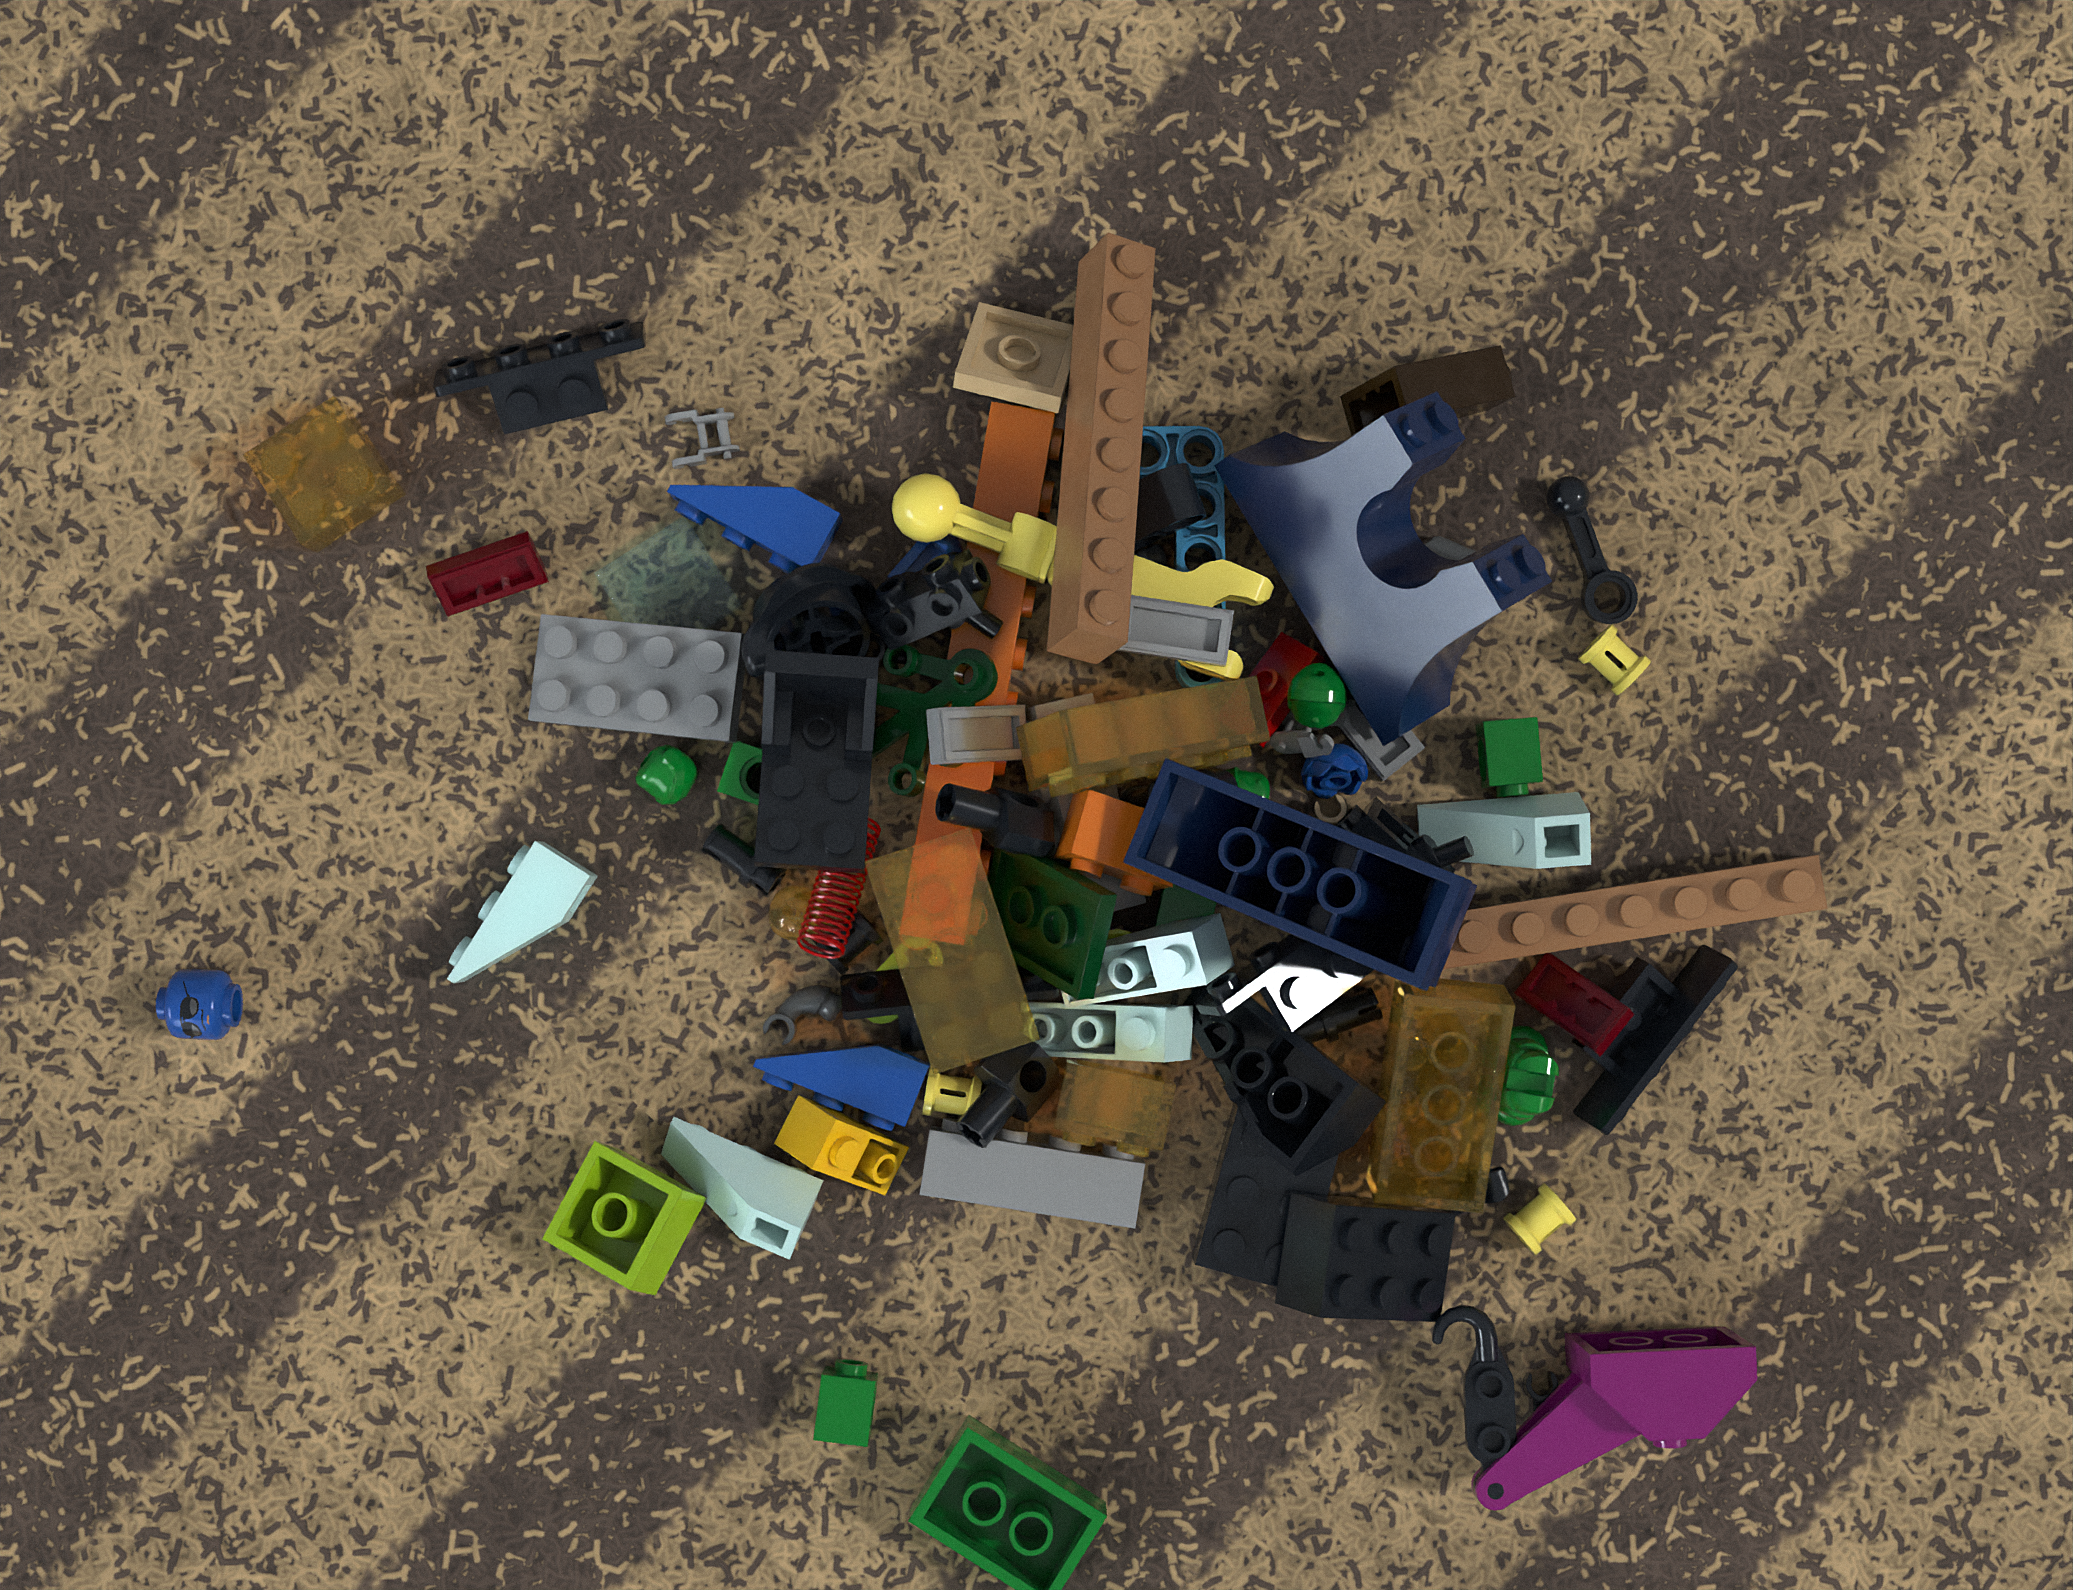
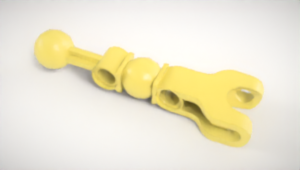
[892,473,1274,681]

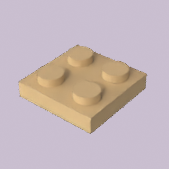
[953,302,1073,413]

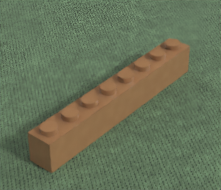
[1047,232,1156,665]
[1443,855,1828,969]

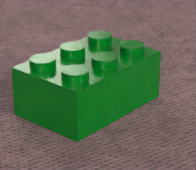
[908,1415,1107,1590]

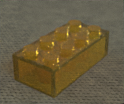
[1016,676,1270,798]
[865,827,1040,1074]
[1366,978,1516,1213]

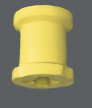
[1578,624,1651,695]
[922,1067,982,1116]
[1503,1183,1576,1256]

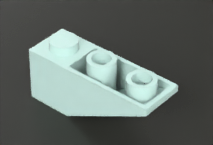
[1417,792,1591,869]
[447,841,598,983]
[1061,913,1235,1008]
[1019,1001,1193,1063]
[661,1117,824,1260]

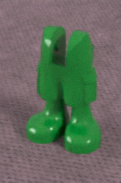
[1478,1026,1559,1126]

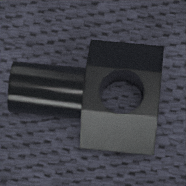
[935,783,1055,858]
[956,1027,1060,1148]

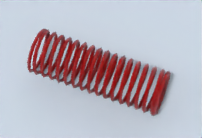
[796,817,881,959]

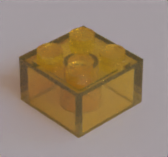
[243,396,406,553]
[1053,1058,1176,1157]

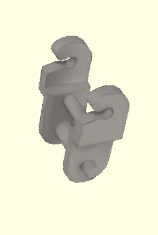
[664,408,740,469]
[1270,708,1348,758]

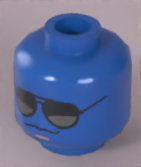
[156,969,243,1040]

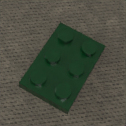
[976,848,1118,1000]

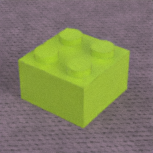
[542,1141,707,1295]

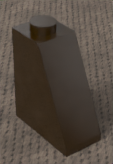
[1340,345,1516,437]

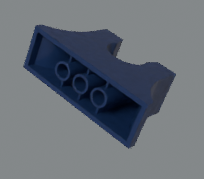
[1214,391,1552,746]
[1123,758,1477,991]

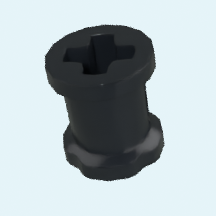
[813,904,884,975]

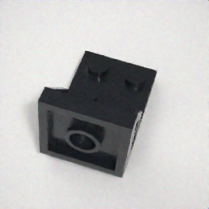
[754,650,879,873]

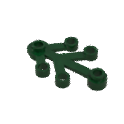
[871,645,998,797]

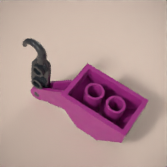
[1432,1305,1757,1511]

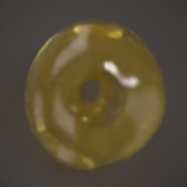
[768,885,829,940]

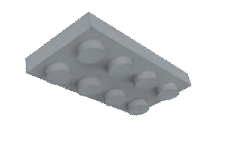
[528,614,745,743]

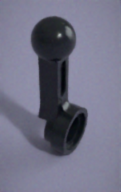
[1546,476,1638,624]

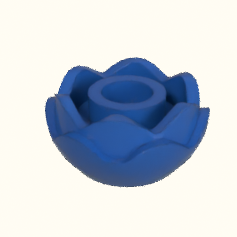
[1301,744,1368,799]

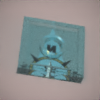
[594,516,743,630]

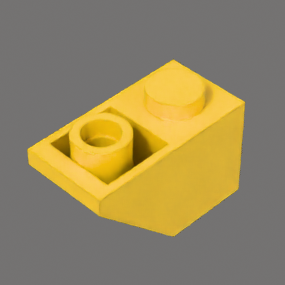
[774,1095,909,1195]

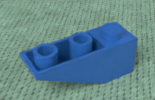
[667,485,843,574]
[753,1043,931,1131]

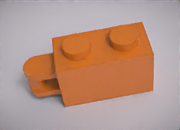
[1055,789,1173,896]

